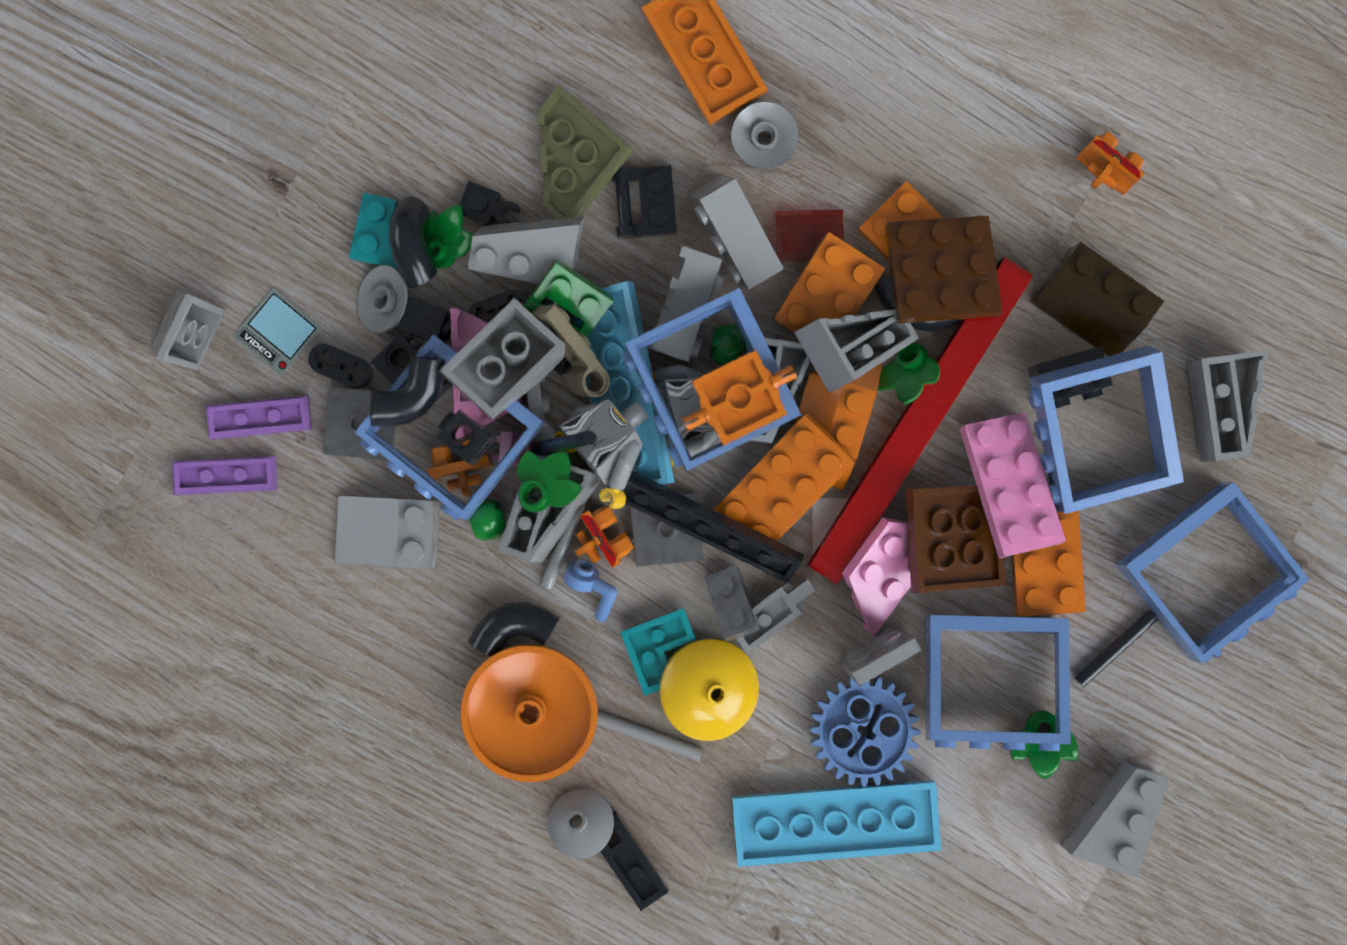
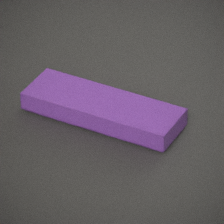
[206,396,312,440]
[172,456,278,495]

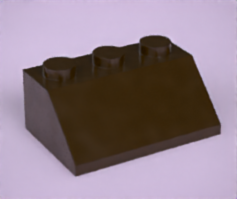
[1031,241,1164,357]

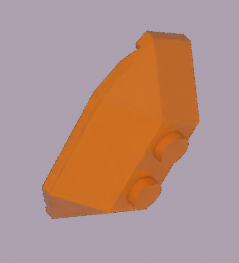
[793,363,882,491]

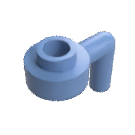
[563,559,617,622]

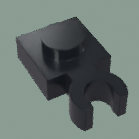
[459,181,521,226]

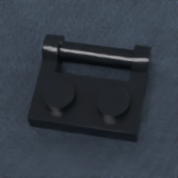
[612,165,677,239]

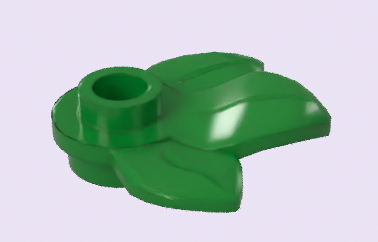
[423,204,474,269]
[878,343,940,404]
[517,451,582,513]
[1010,710,1079,779]

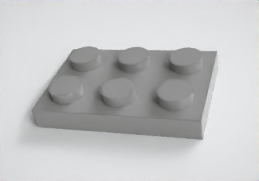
[840,627,922,686]

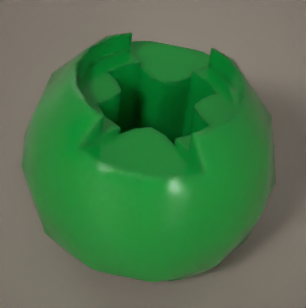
[710,323,745,366]
[469,499,506,541]

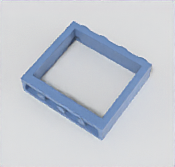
[622,288,801,471]
[355,334,546,521]
[1028,346,1184,514]
[1115,482,1310,664]
[926,615,1071,751]

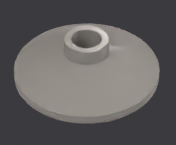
[731,102,799,170]
[357,265,407,333]
[548,789,614,859]

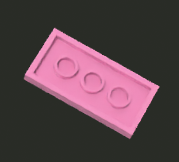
[959,412,1066,558]

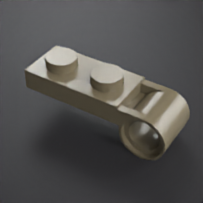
[531,305,610,397]

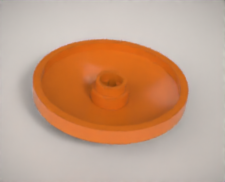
[460,644,598,782]

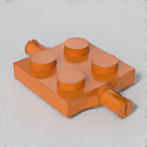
[682,350,797,446]

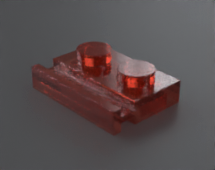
[775,209,844,262]

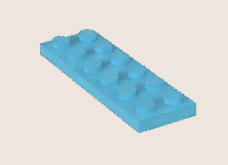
[573,281,674,486]
[732,780,942,867]

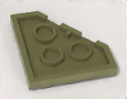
[537,85,634,220]

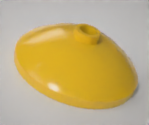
[659,638,759,741]

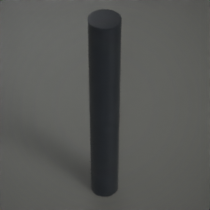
[532,431,597,455]
[1074,610,1159,688]

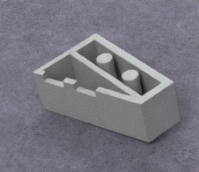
[1061,761,1170,877]

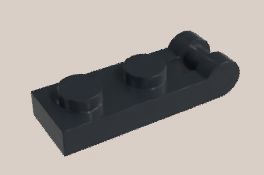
[600,811,669,911]

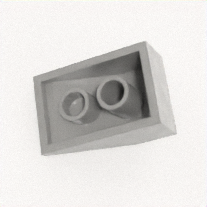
[149,289,226,371]
[440,298,566,419]
[335,496,440,569]

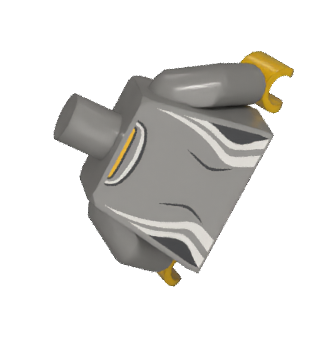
[652,365,718,467]
[555,400,649,509]

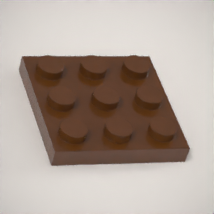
[885,216,1003,324]
[905,485,1005,593]

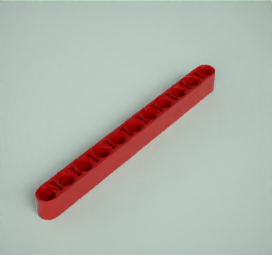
[807,256,1033,585]

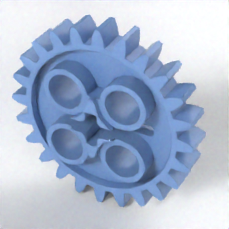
[809,676,921,787]

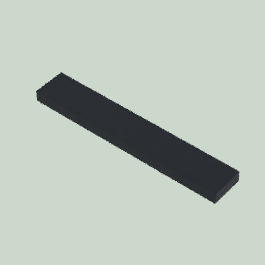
[608,471,804,583]

